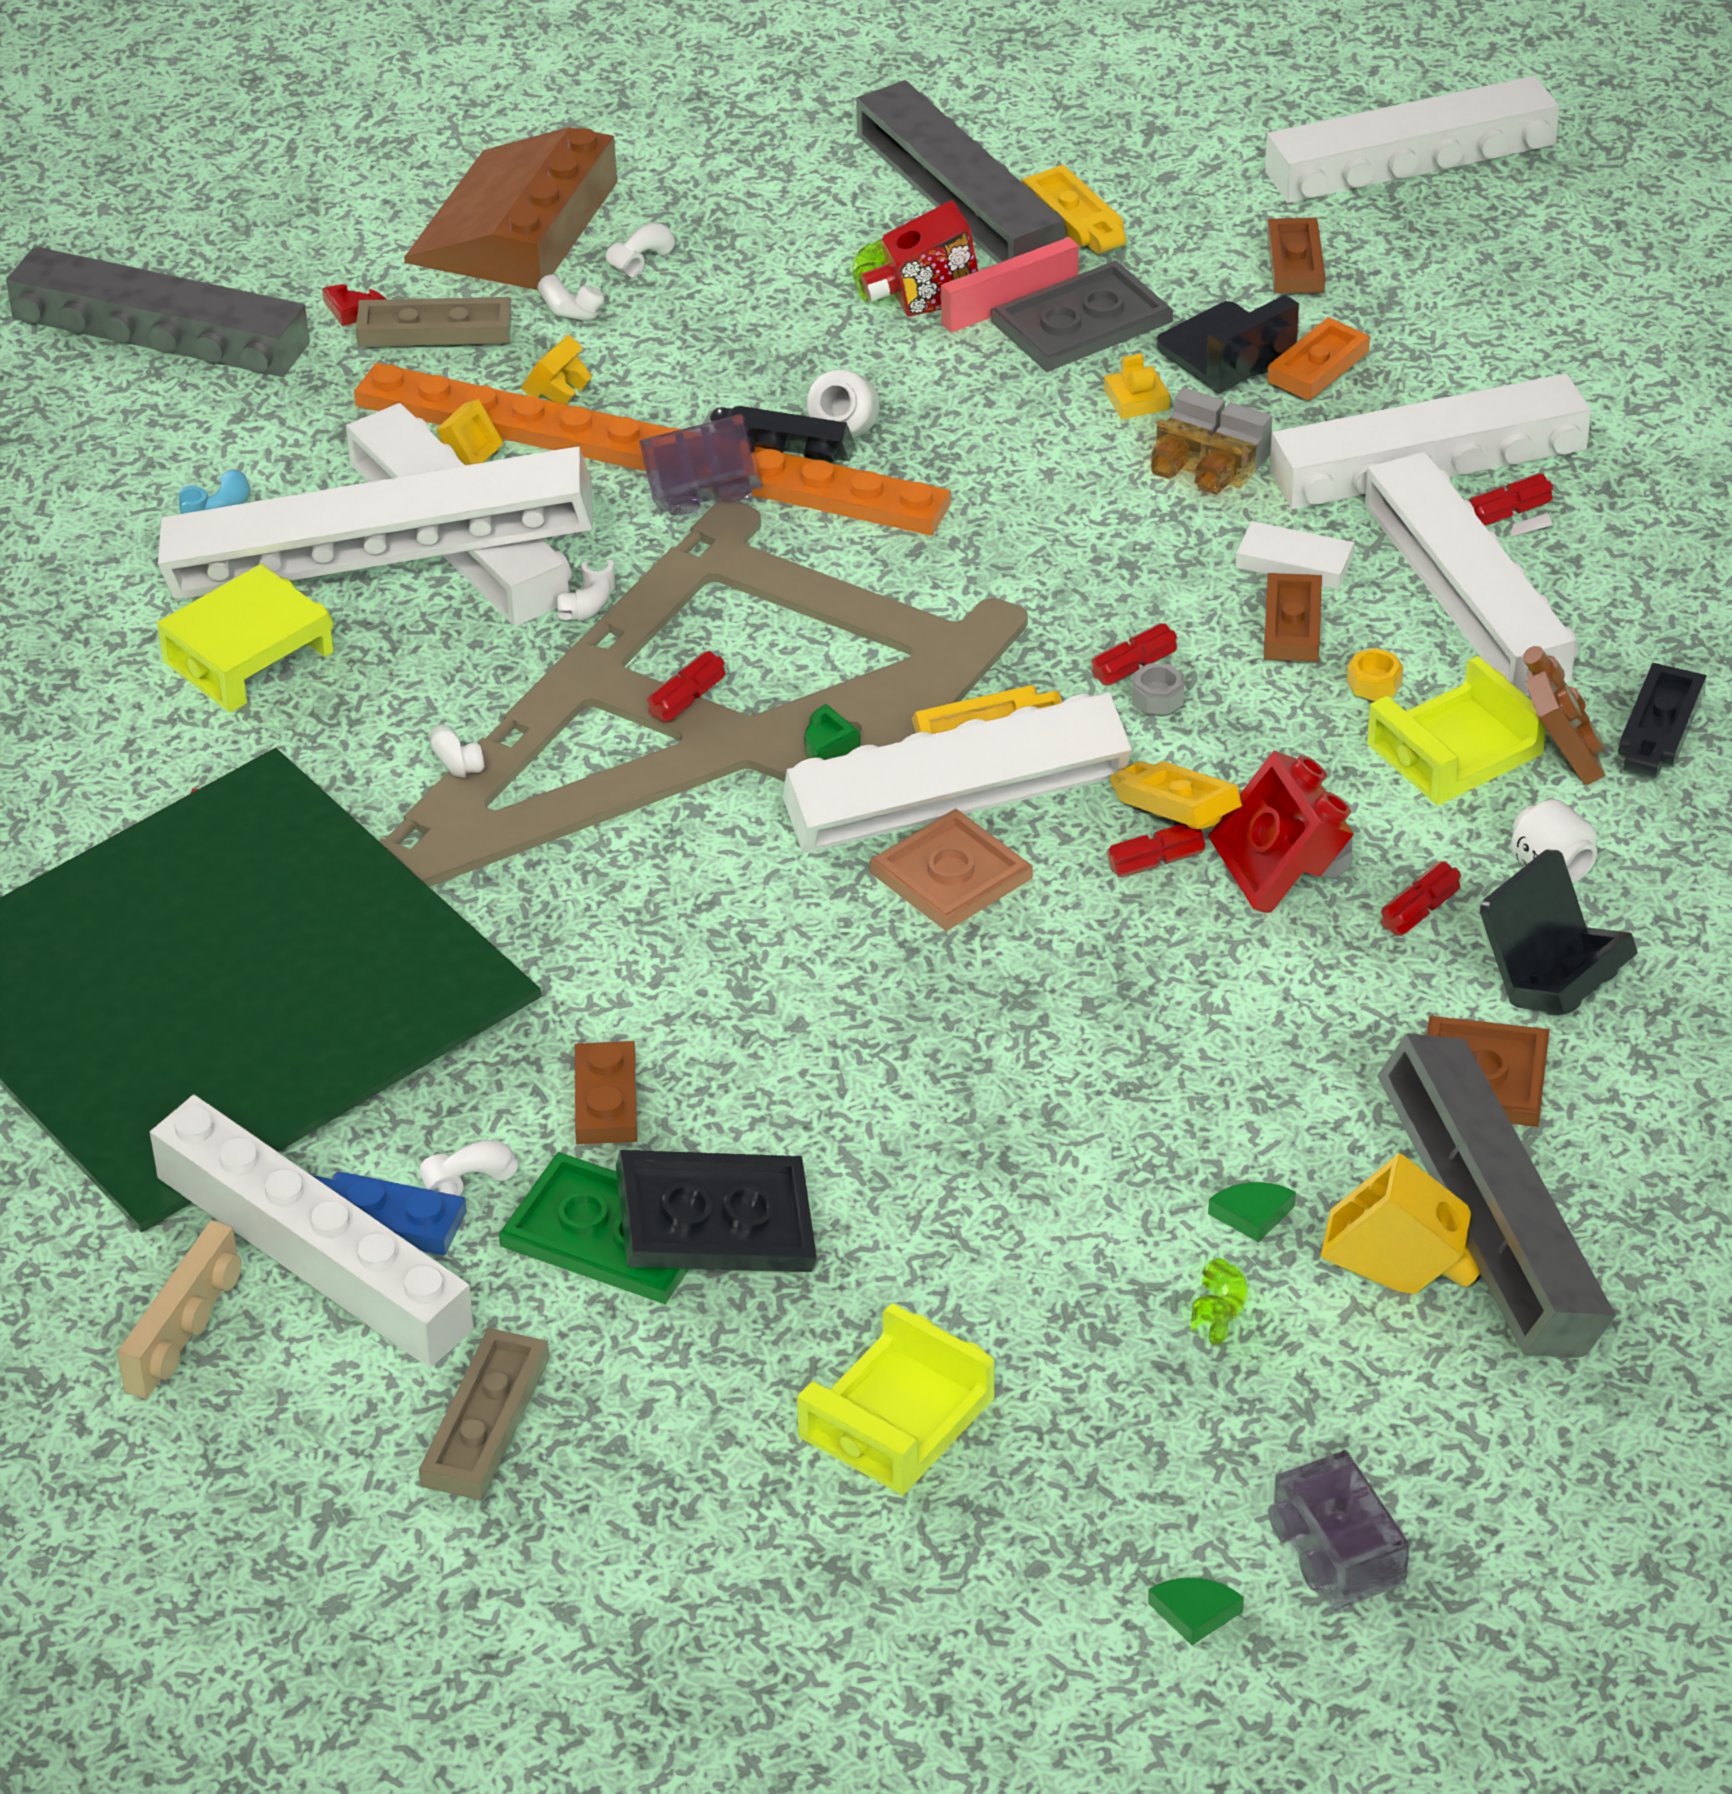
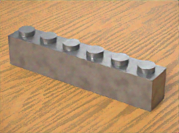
[856,80,1067,263]
[6,246,310,378]
[1377,1033,1616,1358]

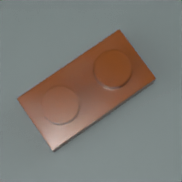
[1267,217,1325,293]
[1264,573,1322,662]
[575,1041,637,1145]

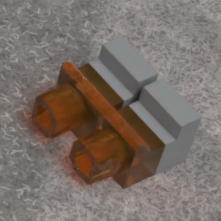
[1151,387,1272,495]

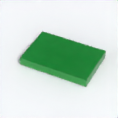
[499,1152,689,1305]

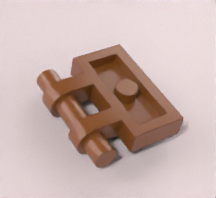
[1523,646,1606,784]

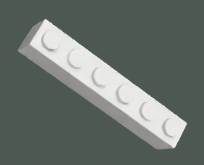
[1265,75,1560,203]
[1270,373,1591,509]
[346,403,572,627]
[1365,451,1578,694]
[782,692,1132,853]
[150,1094,474,1368]

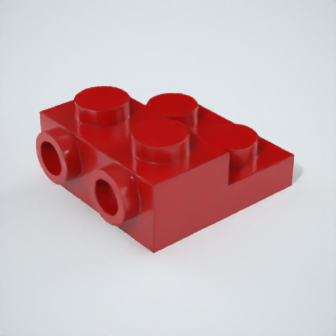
[1208,750,1354,913]

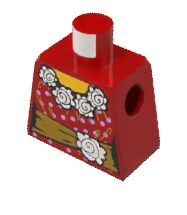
[860,200,978,317]

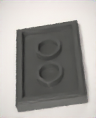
[991,260,1173,372]

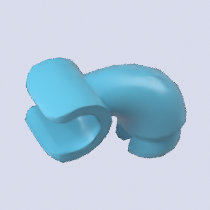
[179,470,250,514]

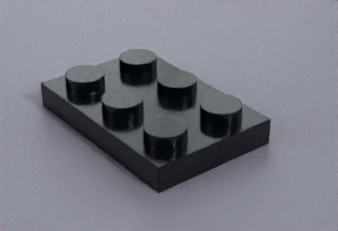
[616,1150,817,1272]

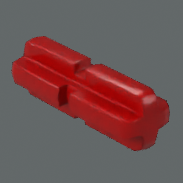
[1468,473,1553,526]
[1091,623,1178,686]
[647,651,726,723]
[1107,823,1205,878]
[1380,861,1461,936]

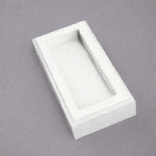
[1235,521,1355,589]

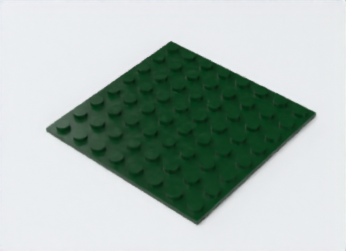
[0,747,542,1233]

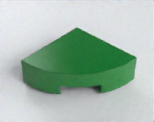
[804,704,861,760]
[1208,1182,1296,1242]
[1148,1577,1244,1645]

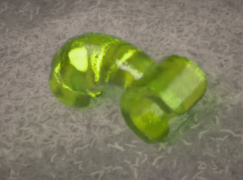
[852,238,886,301]
[1190,1258,1249,1345]

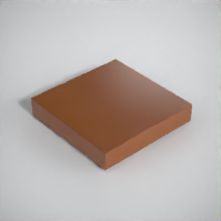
[1427,1015,1550,1127]

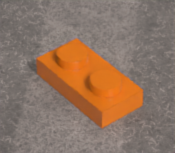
[1267,317,1370,401]

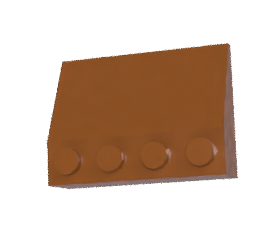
[404,127,617,290]

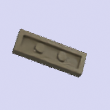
[356,297,512,347]
[419,1328,550,1501]

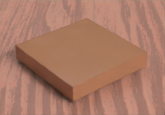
[870,808,1033,932]

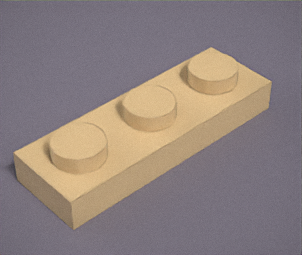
[117,1220,241,1399]

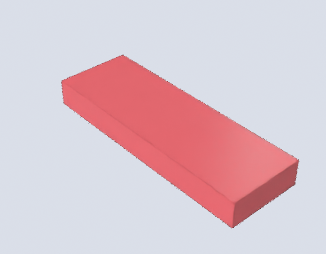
[941,237,1079,333]

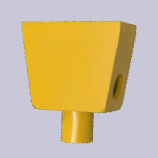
[1321,1153,1480,1294]

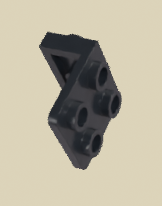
[1156,294,1299,393]
[1480,849,1638,1015]

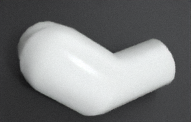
[537,275,604,321]
[429,725,484,778]

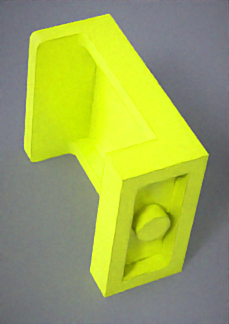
[157,564,334,713]
[1367,656,1546,806]
[797,1303,994,1495]

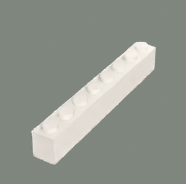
[158,446,592,598]

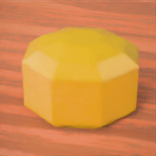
[1347,648,1404,701]

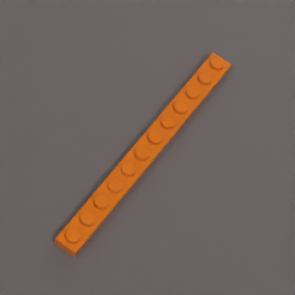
[354,362,951,536]

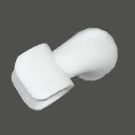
[606,222,675,277]
[557,560,615,622]
[420,1140,519,1196]

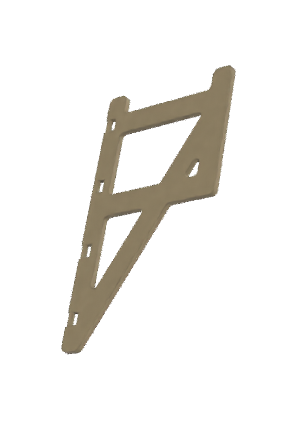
[379,500,1028,887]

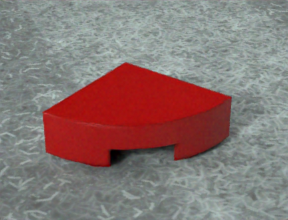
[322,284,387,327]

